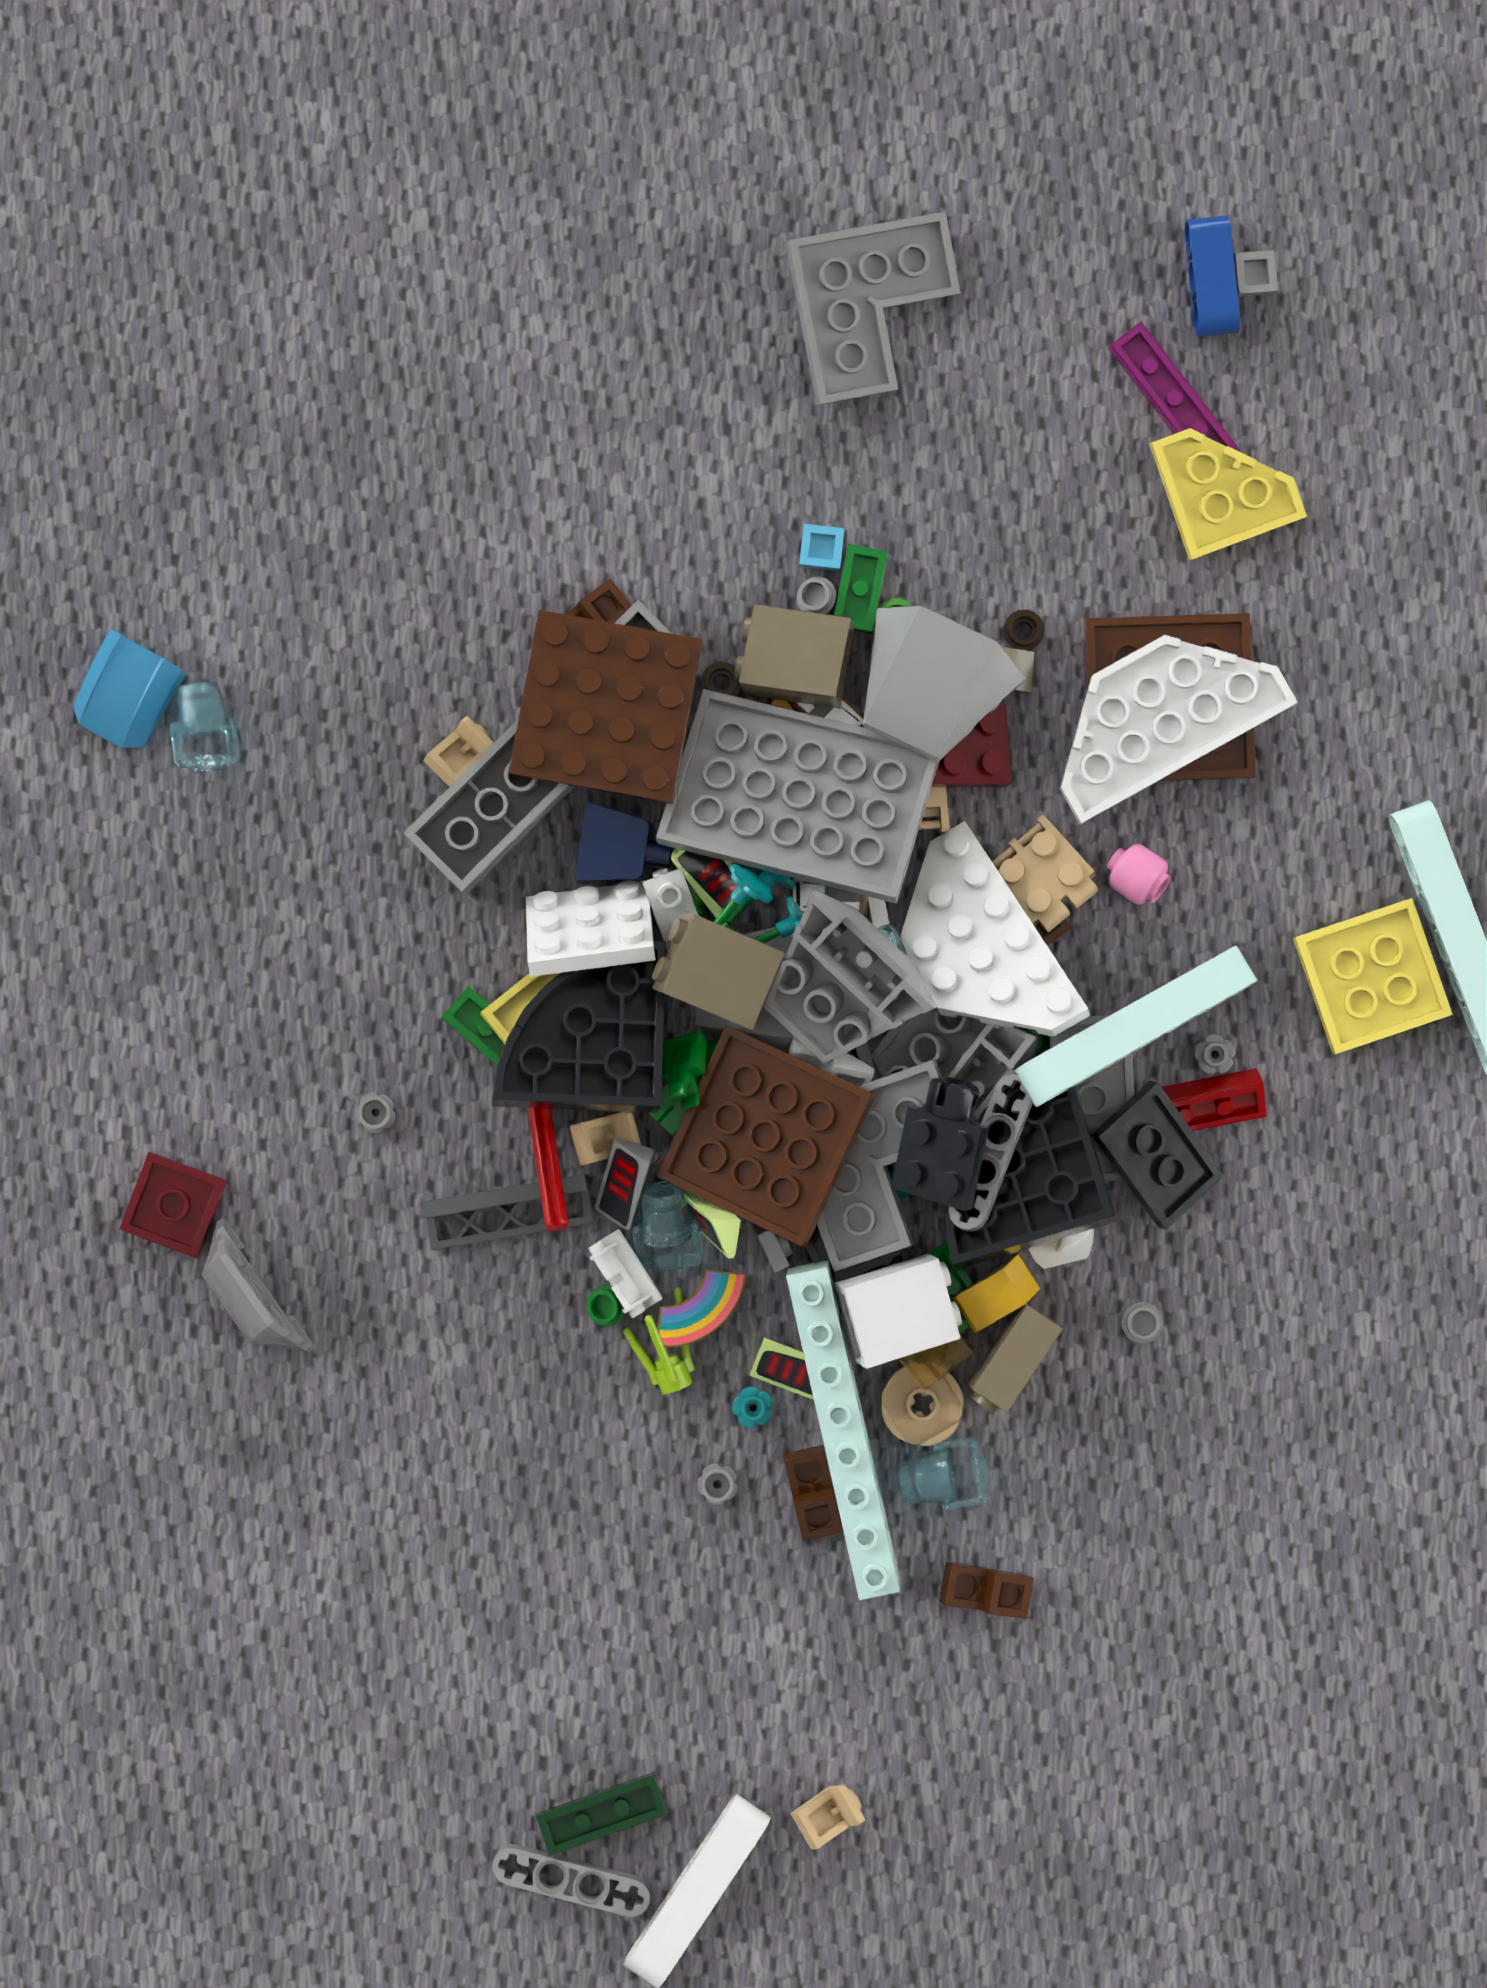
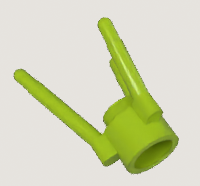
[623,1287,695,1395]

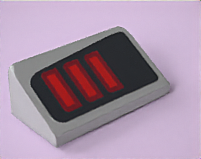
[594,1137,655,1231]

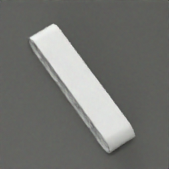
[623,1794,771,1988]

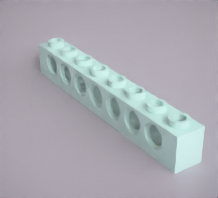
[786,1260,900,1600]

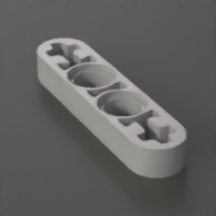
[949,1074,1033,1232]
[492,1844,651,1917]

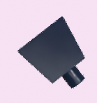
[575,802,672,883]

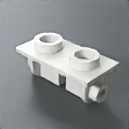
[642,868,698,952]
[588,1229,663,1318]

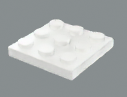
[526,880,656,977]

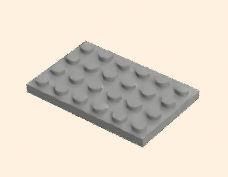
[656,689,939,904]

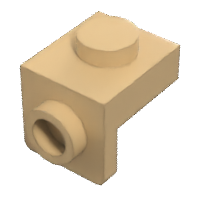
[423,716,493,787]
[569,1112,641,1166]
[790,1785,865,1850]

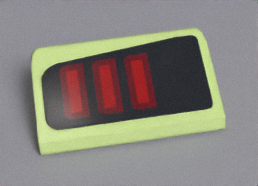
[671,848,739,918]
[682,1190,741,1258]
[749,1337,814,1400]

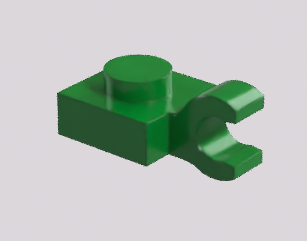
[662,1031,707,1110]

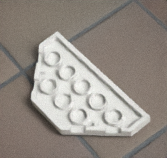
[1060,635,1298,824]
[898,821,1090,1037]

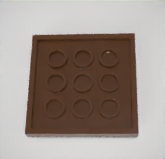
[508,610,703,804]
[1084,613,1256,781]
[657,1025,876,1247]

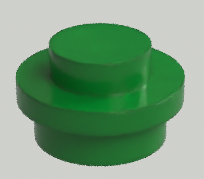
[587,1285,626,1327]

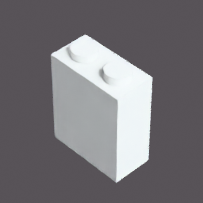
[834,1254,962,1369]

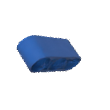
[1185,216,1240,337]

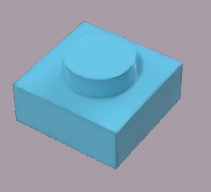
[799,524,845,571]

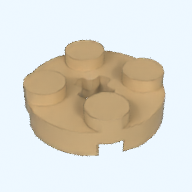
[881,1362,963,1446]

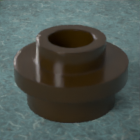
[1003,610,1045,651]
[701,661,741,697]

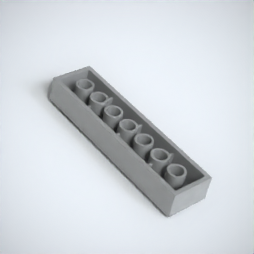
[403,600,672,895]

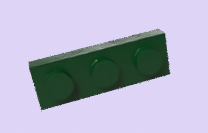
[536,1772,668,1856]

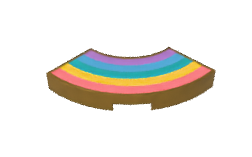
[657,1269,746,1348]

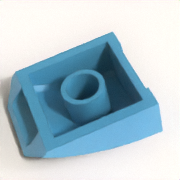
[73,629,187,748]

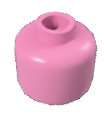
[1107,844,1171,905]

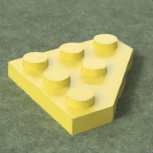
[1149,428,1307,560]

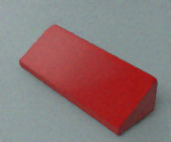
[1137,1068,1267,1131]

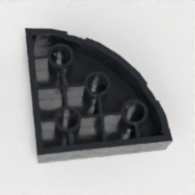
[491,941,666,1113]
[946,1083,1118,1269]

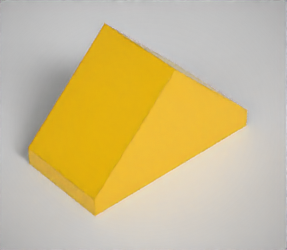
[953,1254,1040,1333]

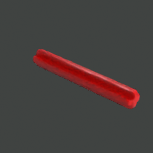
[528,1108,569,1232]

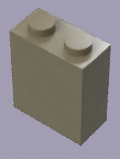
[735,604,855,709]
[652,911,785,1030]
[967,1304,1063,1413]

